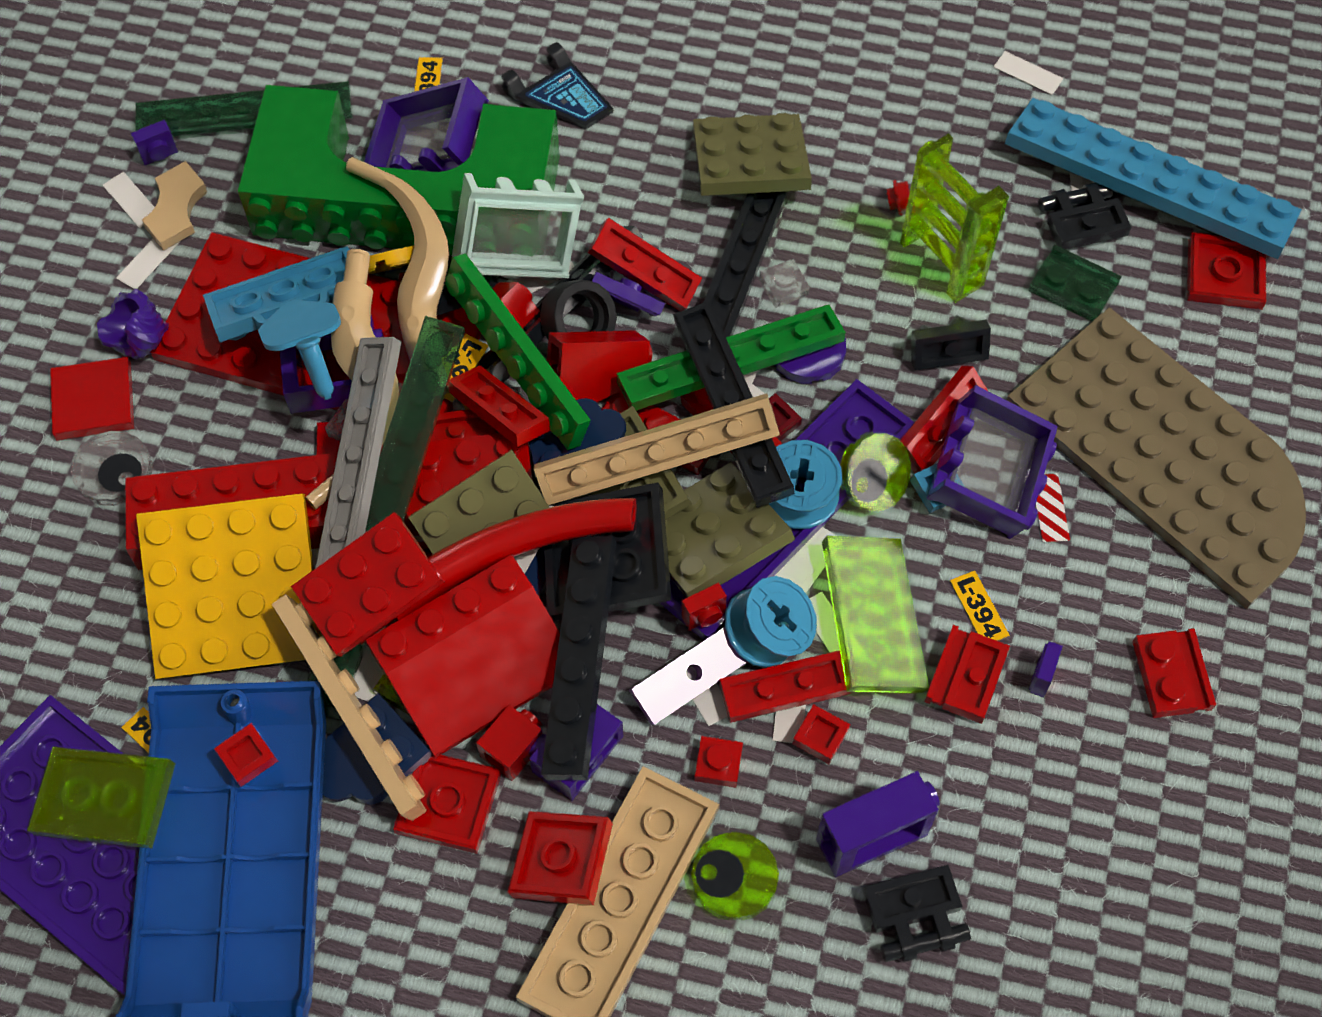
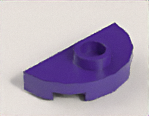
[592,272,665,317]

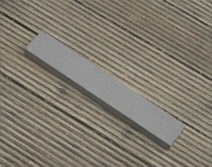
[315,337,401,568]

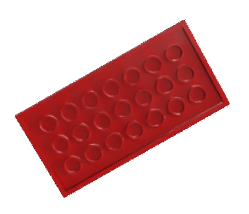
[151,232,481,420]

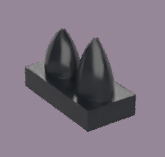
[911,315,991,371]

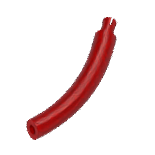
[361,498,636,644]

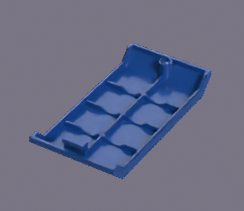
[116,681,326,1017]

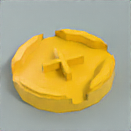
[368,246,414,274]

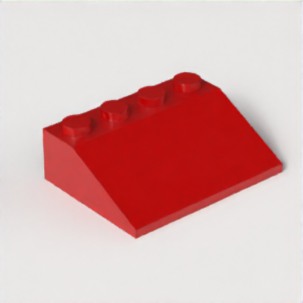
[366,554,560,758]

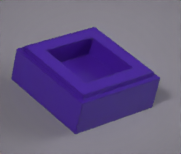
[1029,641,1063,698]

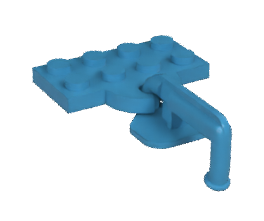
[203,246,350,400]

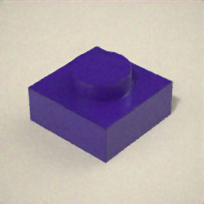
[131,120,178,166]

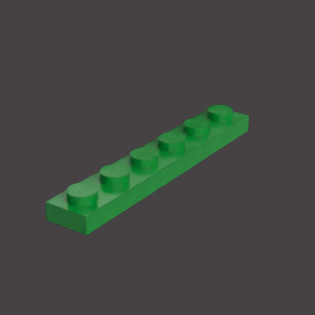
[445,253,591,450]
[617,304,846,410]

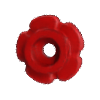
[886,180,913,216]

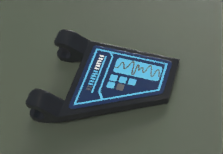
[501,42,614,130]

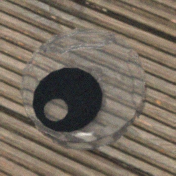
[70,431,153,506]

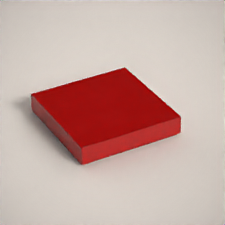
[1187,232,1266,310]
[50,357,134,441]
[393,752,502,854]
[507,811,613,905]

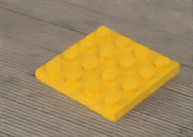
[136,493,322,679]

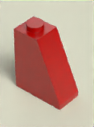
[547,330,652,402]

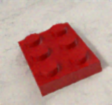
[291,512,444,657]

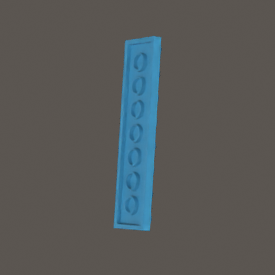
[1005,98,1302,259]

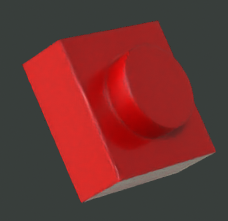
[681,582,727,630]
[792,704,851,764]
[214,723,278,787]
[694,736,743,788]

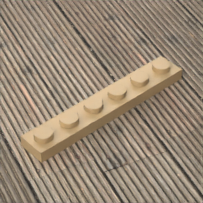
[534,393,780,505]
[272,594,427,821]

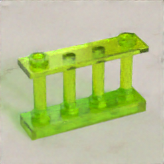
[900,133,1009,303]

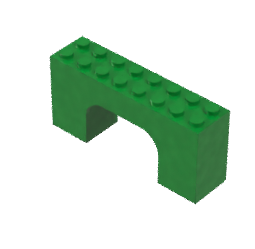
[238,85,560,256]

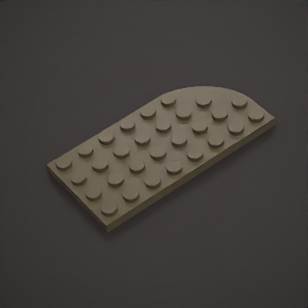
[1006,307,1306,610]

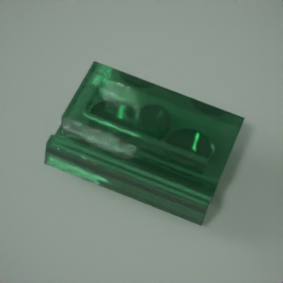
[1028,244,1122,322]

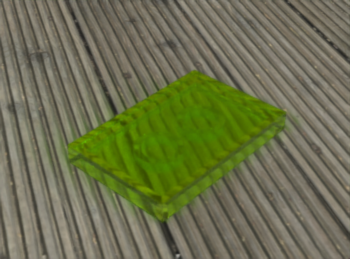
[27,747,176,849]

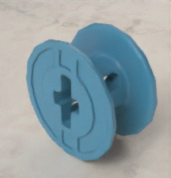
[769,440,842,529]
[725,576,817,668]

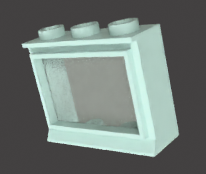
[452,173,584,281]

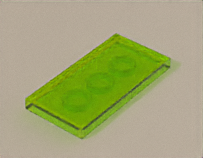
[822,535,929,693]

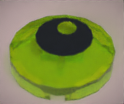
[840,432,911,512]
[691,832,779,920]

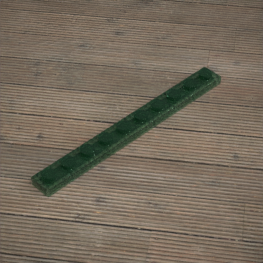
[307,316,465,720]

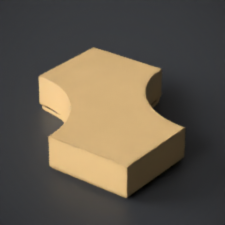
[142,161,207,251]

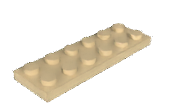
[516,766,719,1017]

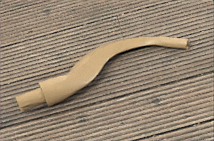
[346,157,449,397]
[305,249,399,510]

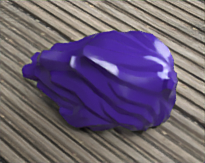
[97,288,169,359]

